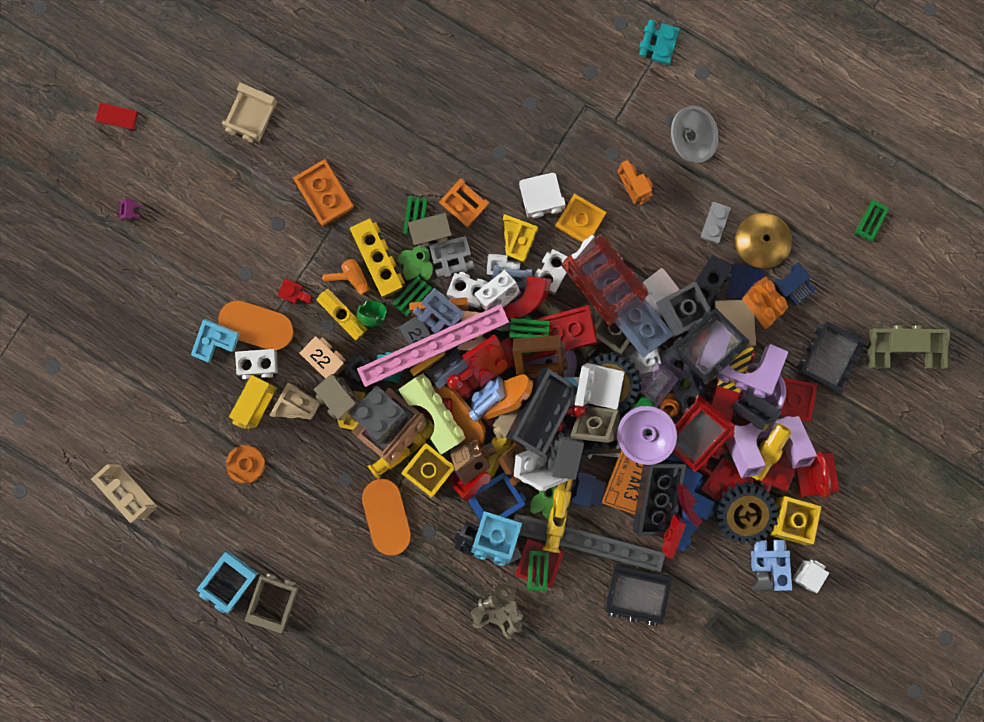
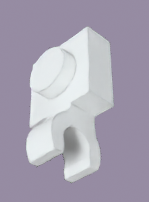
[487,254,520,275]

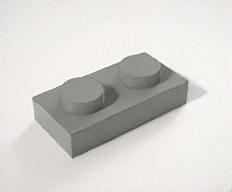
[700,202,731,244]

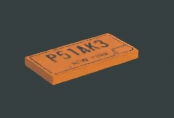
[602,450,643,514]

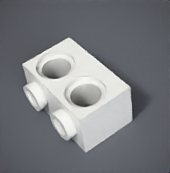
[534,249,569,295]
[475,270,521,311]
[447,272,488,310]
[235,349,278,379]
[792,560,829,593]

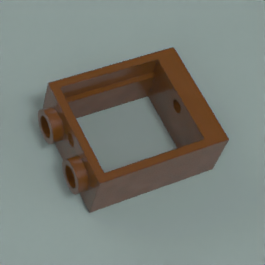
[513,335,568,380]

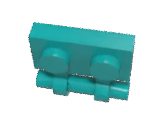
[639,20,680,66]

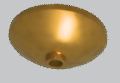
[735,213,792,269]

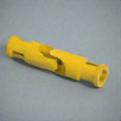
[368,419,435,479]
[542,479,574,553]

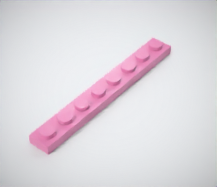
[357,304,509,387]

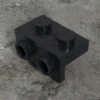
[732,390,781,430]

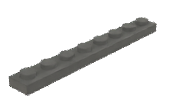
[513,513,665,572]

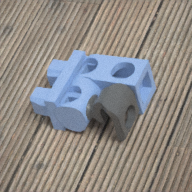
[751,540,792,591]

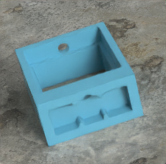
[197,551,259,613]

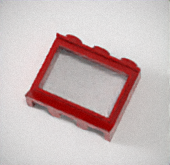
[672,395,735,472]

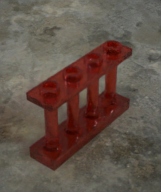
[561,234,649,326]

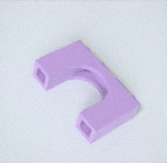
[696,321,788,398]
[725,416,817,478]

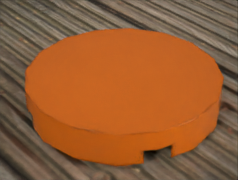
[226,445,265,483]

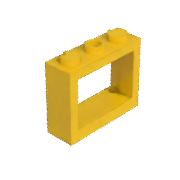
[229,375,277,430]

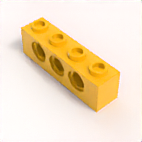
[350,219,405,299]

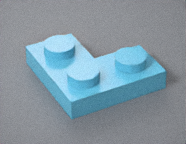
[191,319,240,362]

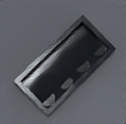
[506,368,578,457]

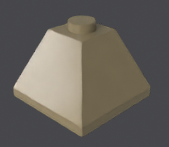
[571,406,621,442]

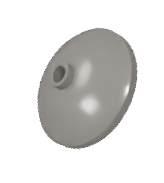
[671,106,719,163]

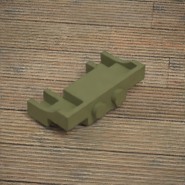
[868,325,950,369]

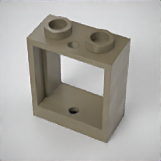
[245,573,299,634]

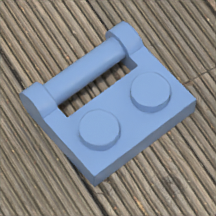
[469,375,505,422]

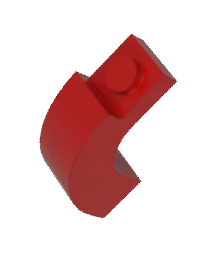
[503,276,551,319]

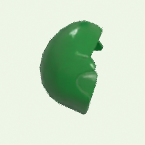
[356,300,387,328]

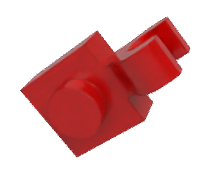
[277,279,313,304]

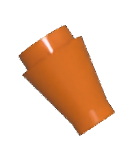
[660,393,679,417]

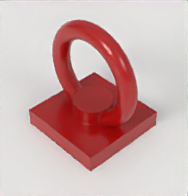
[795,452,839,498]

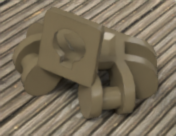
[471,583,523,639]

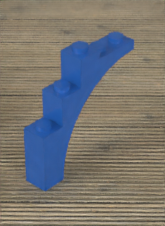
[666,441,715,551]

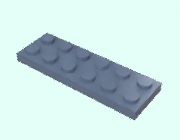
[571,245,674,358]

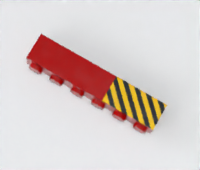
[695,341,755,459]

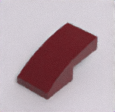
[677,483,702,527]

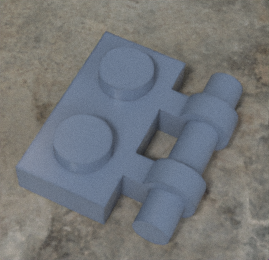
[413,288,464,333]

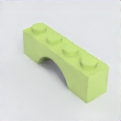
[398,373,465,454]

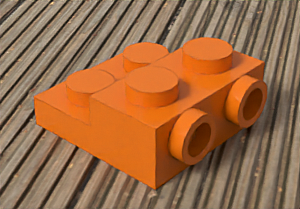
[617,160,653,205]
[742,277,789,329]

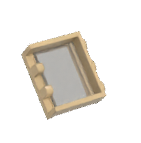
[91,464,158,523]

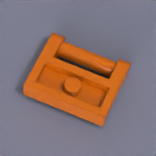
[439,178,490,228]

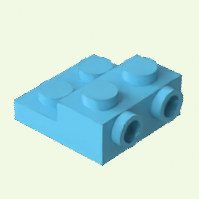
[471,511,522,566]

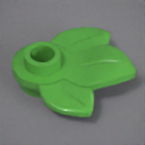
[397,246,433,281]
[530,486,569,520]

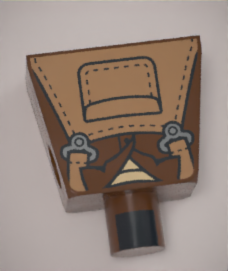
[449,439,497,484]

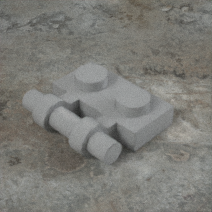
[429,236,474,277]

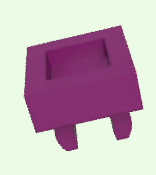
[119,198,141,221]

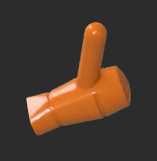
[322,259,370,295]

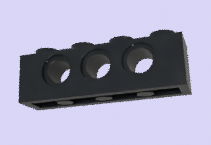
[686,255,732,332]
[659,346,711,425]

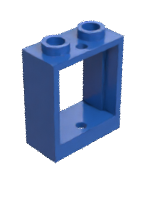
[468,472,526,521]

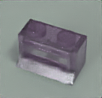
[640,359,684,408]

